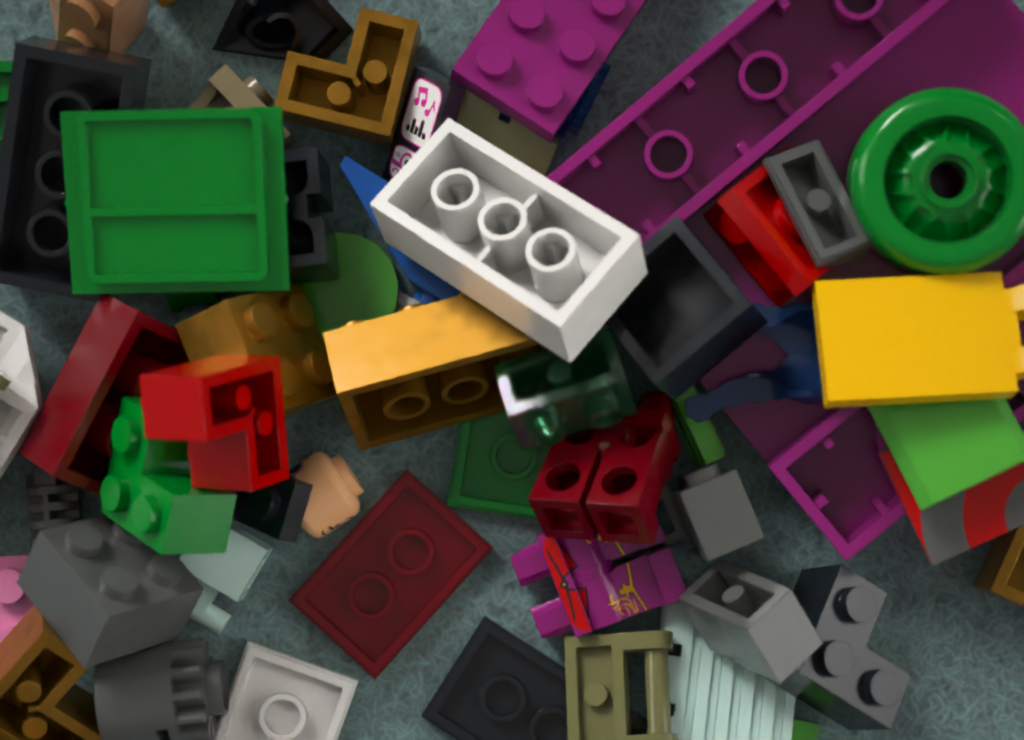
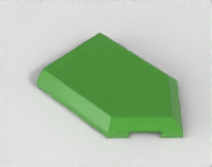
[867,399,1024,512]

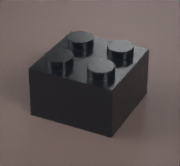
[605,216,768,400]

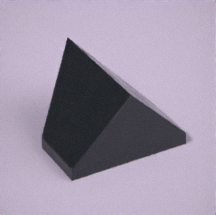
[212,0,354,60]

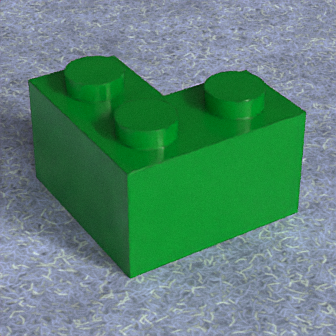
[100,396,237,555]

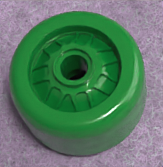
[846,87,1024,275]

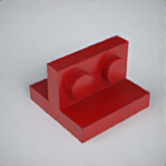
[703,145,832,307]

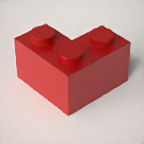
[139,354,290,492]

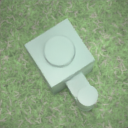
[179,523,273,636]

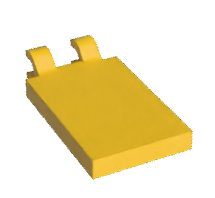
[811,271,1024,408]

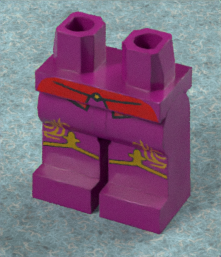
[510,513,686,638]

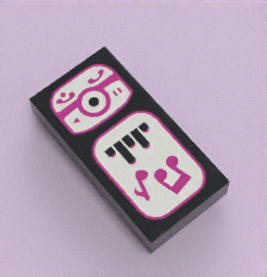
[382,66,466,182]

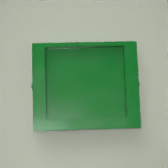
[60,106,291,295]

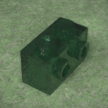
[493,328,637,450]

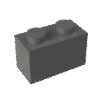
[671,463,765,561]
[678,559,823,684]

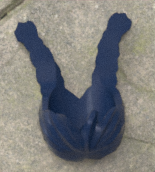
[684,300,824,423]

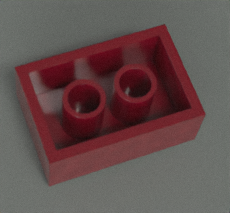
[18,294,190,495]

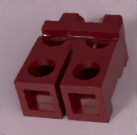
[528,389,681,545]

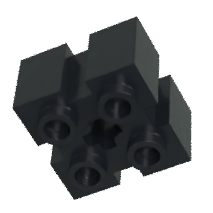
[224,147,340,293]

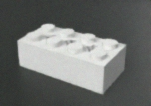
[370,118,647,363]

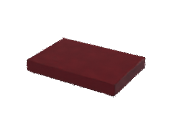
[288,469,494,679]

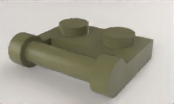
[564,630,678,740]

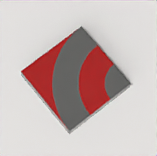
[877,448,1024,566]

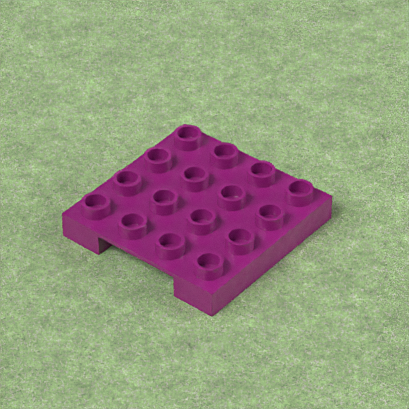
[546,0,1024,561]

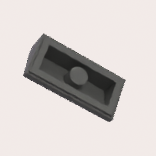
[762,139,873,268]

